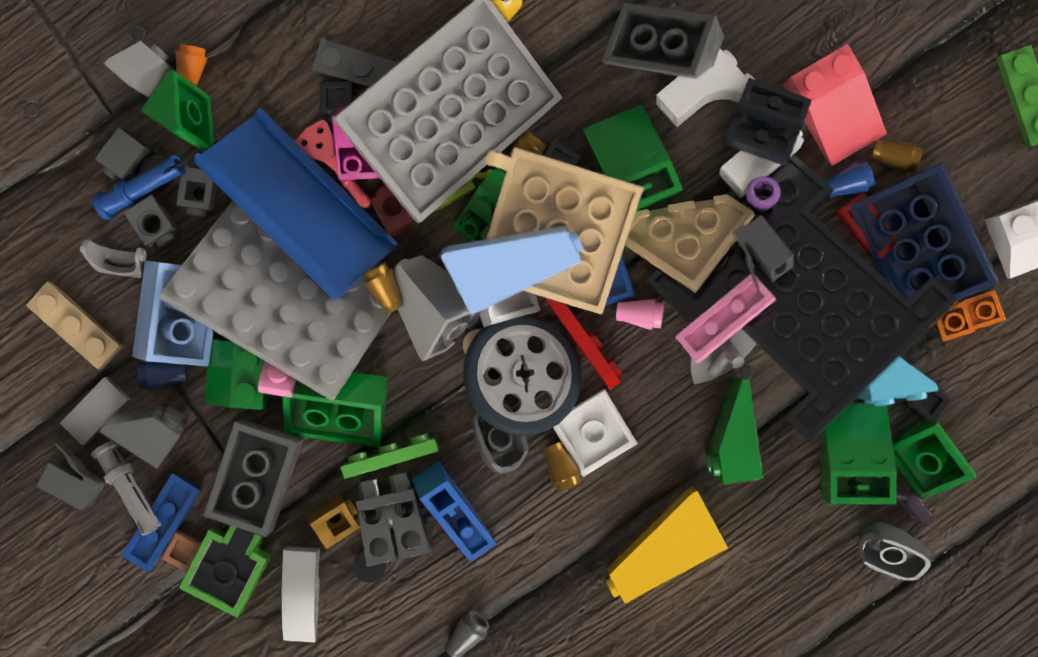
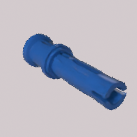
[92,155,185,220]

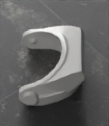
[80,240,147,278]

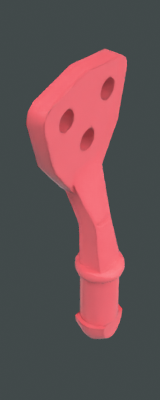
[295,120,371,209]

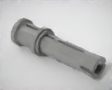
[91,441,161,536]

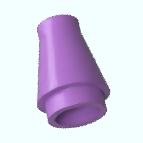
[746,176,780,211]

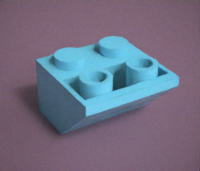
[858,358,938,406]

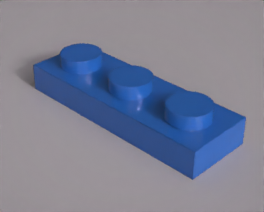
[121,472,203,573]

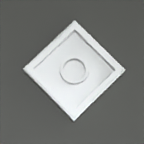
[553,388,638,477]

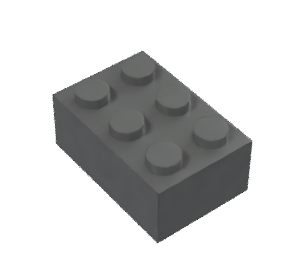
[204,419,304,537]

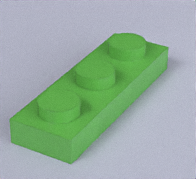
[996,45,1038,148]
[341,433,440,479]

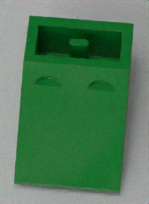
[582,105,683,211]
[821,403,897,504]

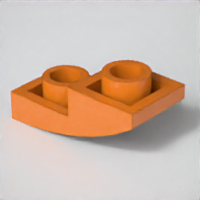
[936,289,1006,342]

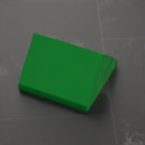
[141,70,215,152]
[892,419,977,500]

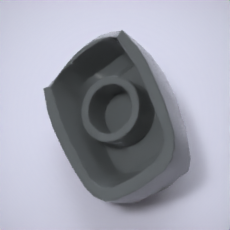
[472,402,529,474]
[859,521,931,581]

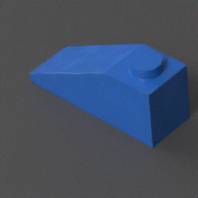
[412,461,496,562]

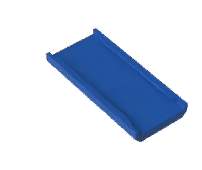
[194,108,397,301]

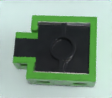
[179,525,272,618]

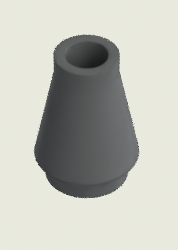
[445,610,490,657]

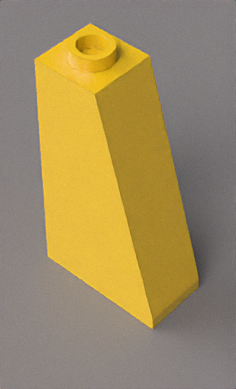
[605,487,728,604]

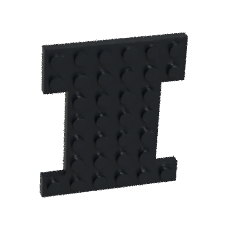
[646,154,959,443]

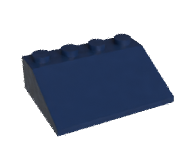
[850,162,999,300]

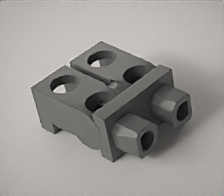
[356,473,432,567]

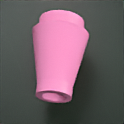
[616,299,664,331]

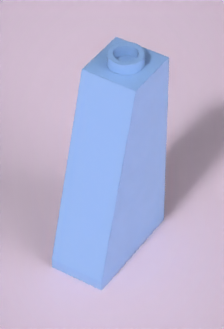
[440,226,584,315]

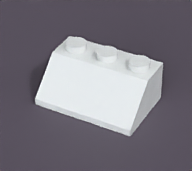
[985,199,1038,279]

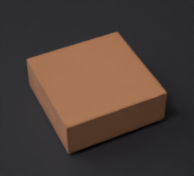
[161,528,203,572]

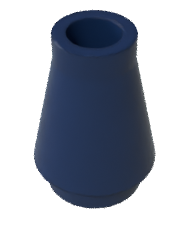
[137,361,187,391]

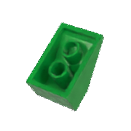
[705,376,763,484]

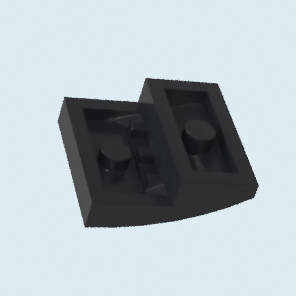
[723,78,812,166]

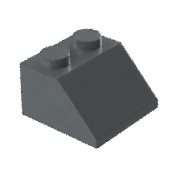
[99,405,187,468]

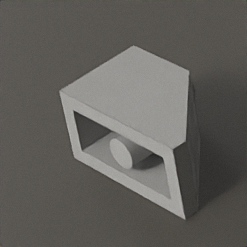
[104,41,174,98]

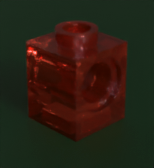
[370,185,416,237]

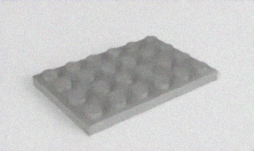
[332,0,563,223]
[160,201,392,401]

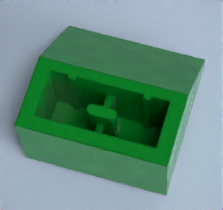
[453,167,506,242]

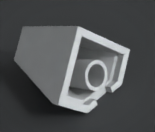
[393,255,481,361]

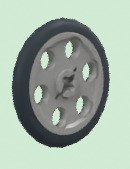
[463,314,582,435]

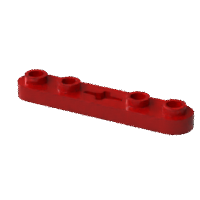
[544,297,622,390]

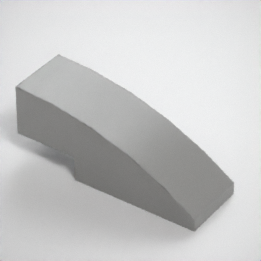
[282,546,320,642]

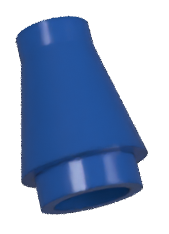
[824,161,875,199]

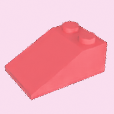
[783,44,887,167]

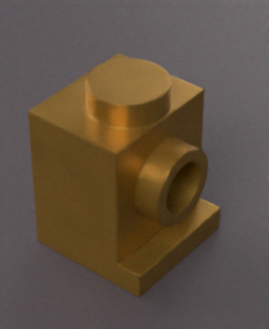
[305,494,360,549]

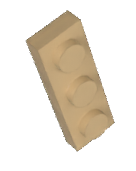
[26,282,123,370]

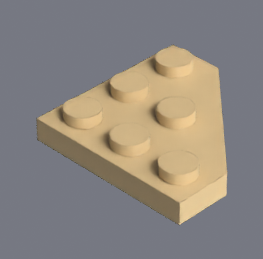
[625,194,754,293]

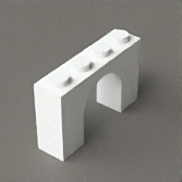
[656,49,804,199]

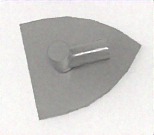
[690,329,756,385]

